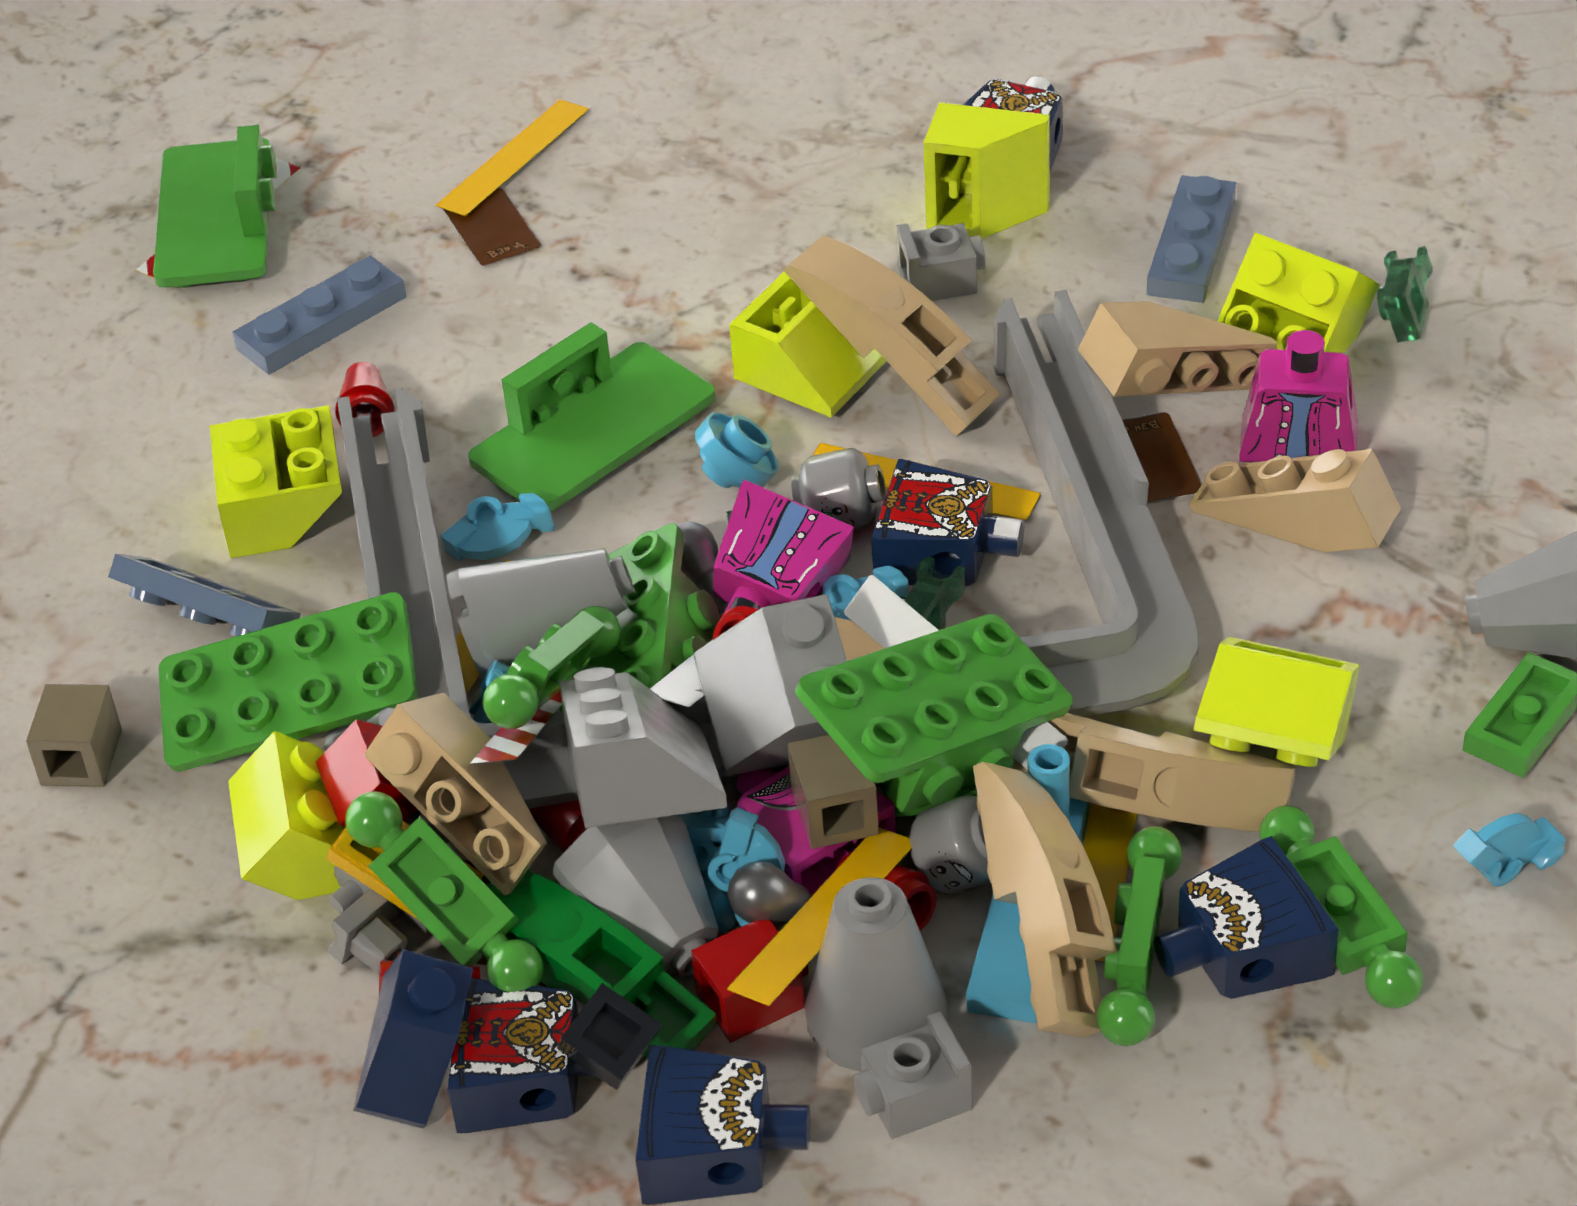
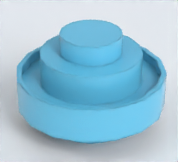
[695,412,779,488]

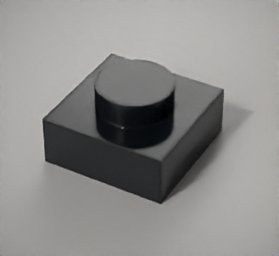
[557,983,662,1090]

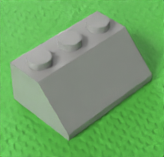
[560,667,727,828]

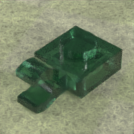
[1377,246,1433,343]
[900,556,965,630]

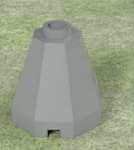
[1465,531,1577,659]
[553,815,719,977]

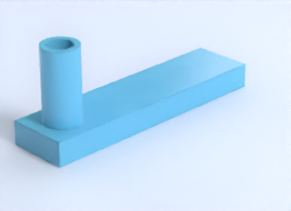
[966,744,1089,1023]

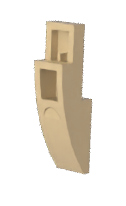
[784,235,1001,436]
[1012,713,1297,832]
[973,762,1117,1037]

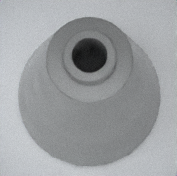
[446,548,635,679]
[805,877,948,1072]

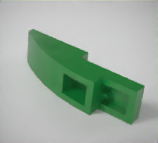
[486,870,717,1058]

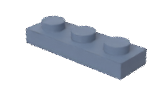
[1147,175,1236,303]
[232,255,407,375]
[108,554,301,637]

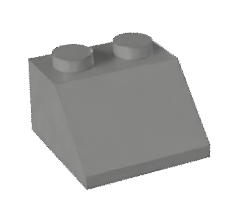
[694,594,847,777]

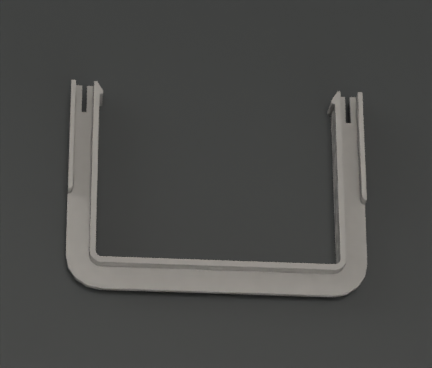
[337,290,1199,809]

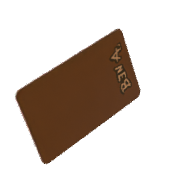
[442,187,541,266]
[1122,412,1201,503]

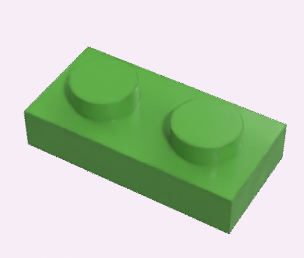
[1463,652,1577,778]

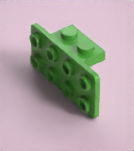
[153,124,277,288]
[468,322,715,512]
[559,523,720,712]
[158,592,418,772]
[795,614,1073,813]

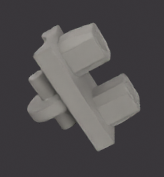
[327,866,429,973]

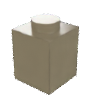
[26,684,122,787]
[787,734,879,849]

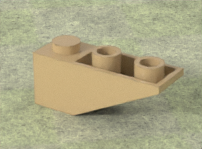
[1078,301,1277,397]
[1189,449,1401,552]
[363,692,547,896]

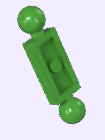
[483,606,620,729]
[346,792,544,992]
[1259,805,1423,1009]
[1097,826,1183,1046]

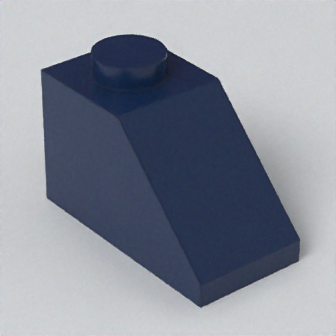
[353,949,473,1129]

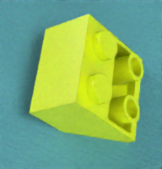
[923,102,1050,239]
[1217,232,1380,353]
[729,271,886,418]
[209,405,342,559]
[1193,637,1360,767]
[228,731,346,900]

